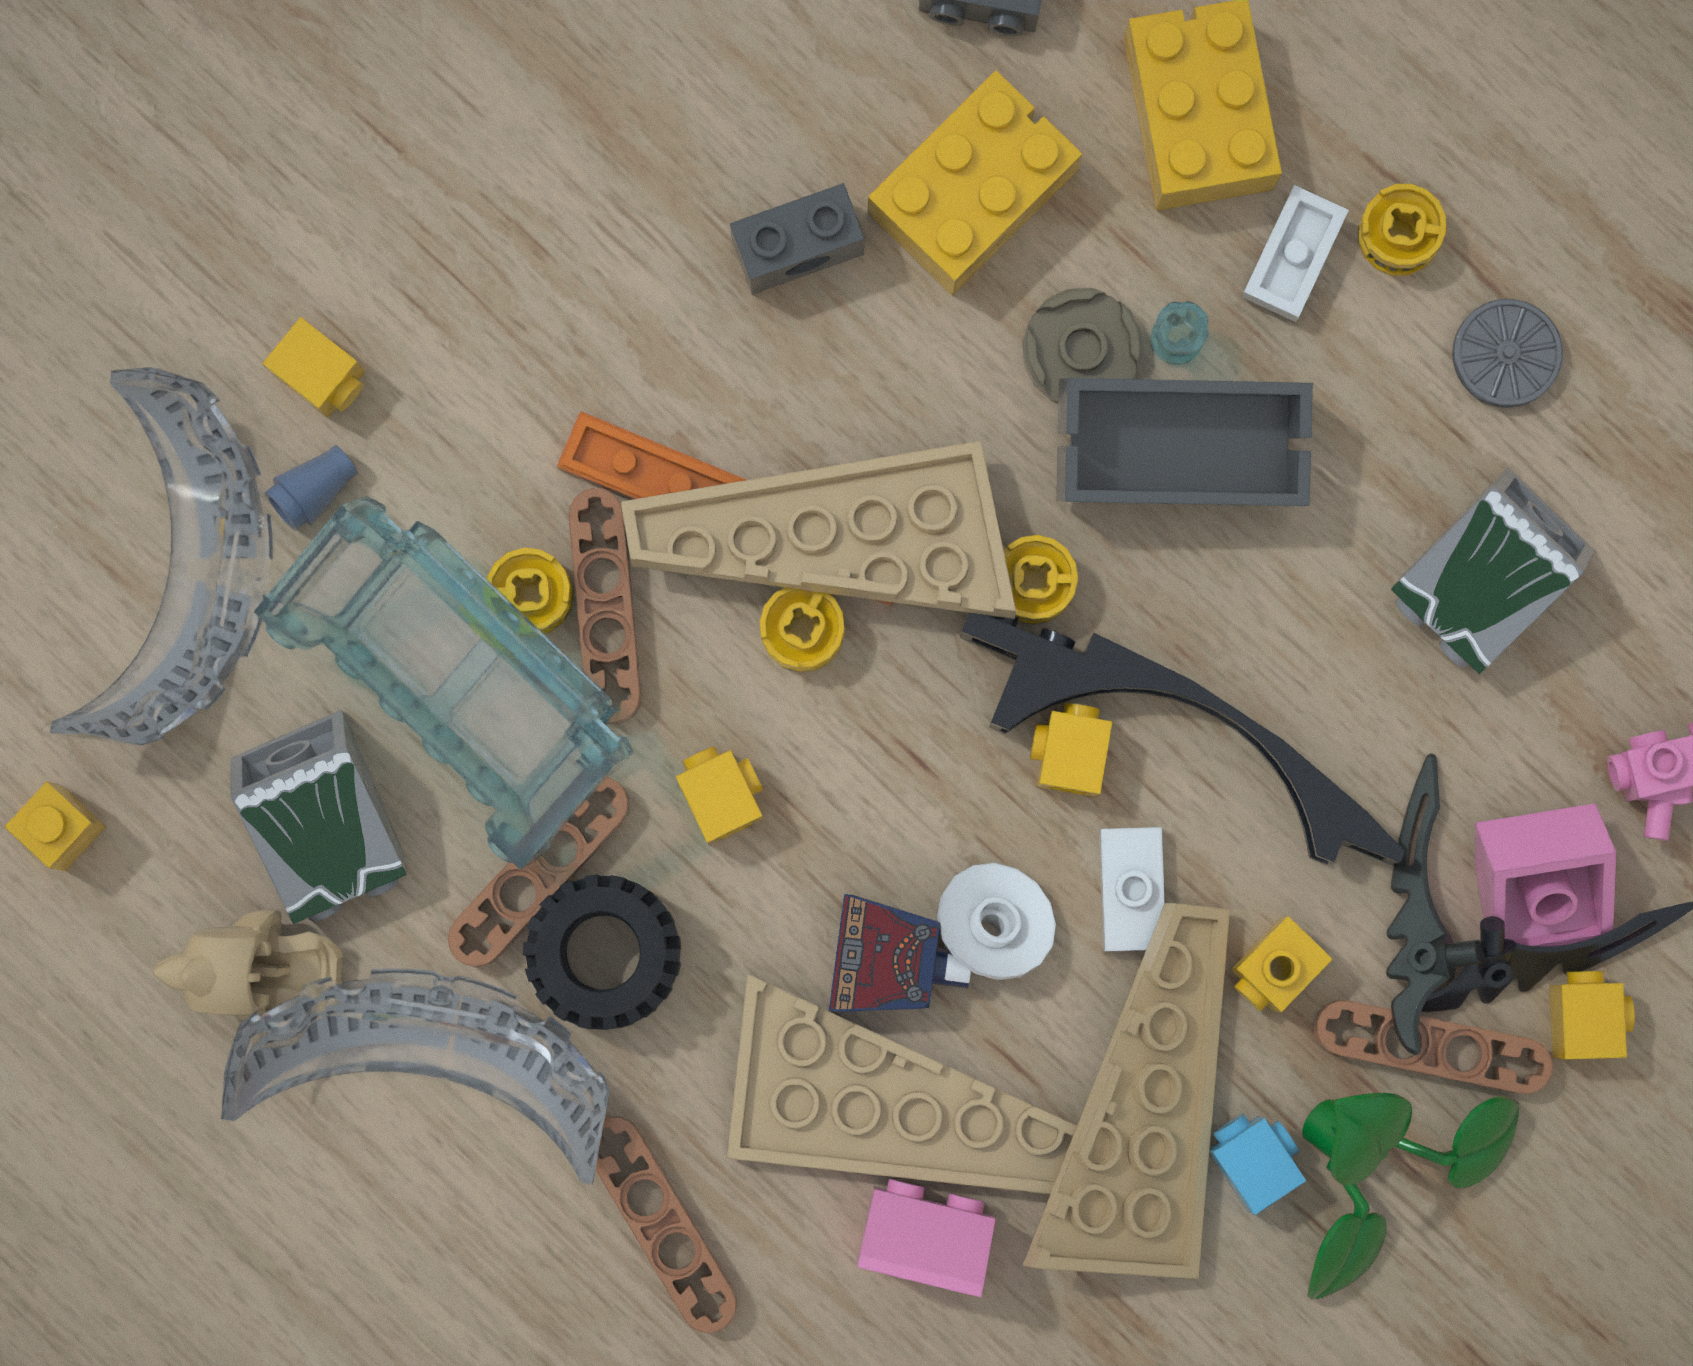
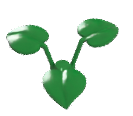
[1302,1093,1519,1300]

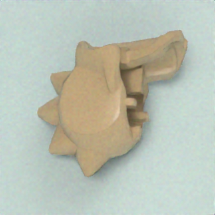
[153,909,344,1028]

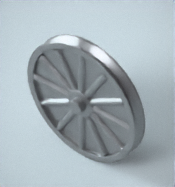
[1452,299,1563,408]

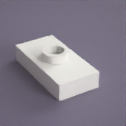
[1241,185,1349,322]
[1099,827,1165,952]

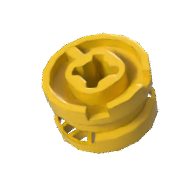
[1358,184,1446,276]
[1004,535,1078,625]
[485,547,574,637]
[759,587,845,672]

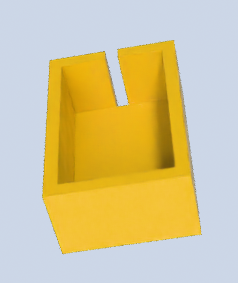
[1123,0,1282,211]
[867,70,1083,296]

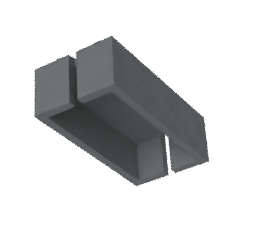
[1056,378,1313,506]

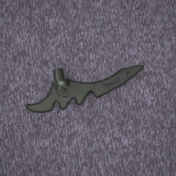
[1386,753,1484,1055]

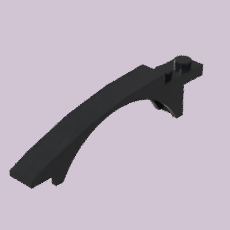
[960,613,1405,865]

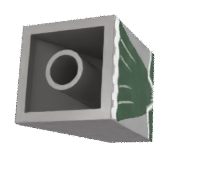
[1391,467,1595,674]
[231,710,407,924]

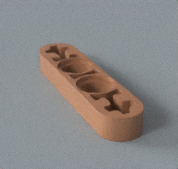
[569,488,641,725]
[448,776,630,967]
[1313,1001,1553,1094]
[595,1116,737,1333]

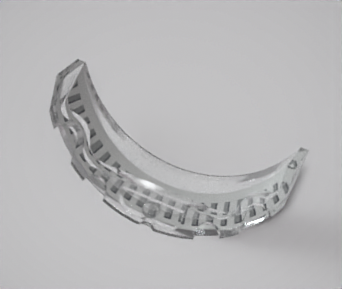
[50,367,273,746]
[221,969,610,1185]

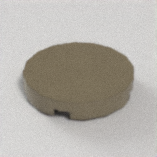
[1023,288,1143,403]

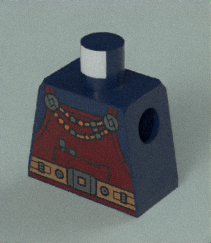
[829,894,971,1012]

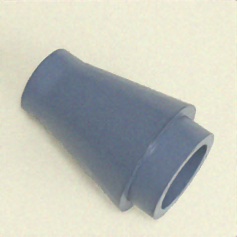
[265,445,358,530]

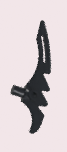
[1421,902,1693,1012]

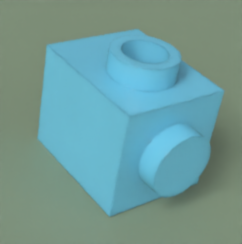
[1209,1113,1306,1215]

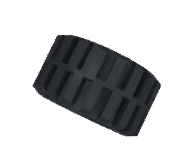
[523,874,682,1030]

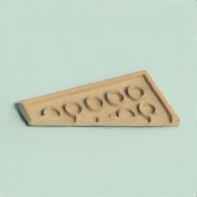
[621,441,1016,619]
[1023,903,1230,1279]
[727,974,1077,1194]

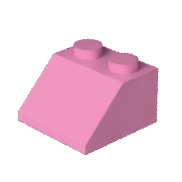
[1475,803,1616,947]
[857,1179,996,1297]

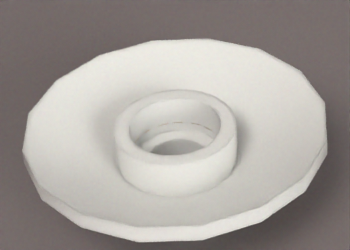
[937,863,1056,980]

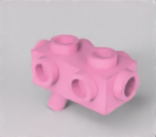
[1607,723,1693,841]

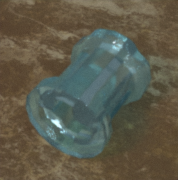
[1150,301,1209,365]

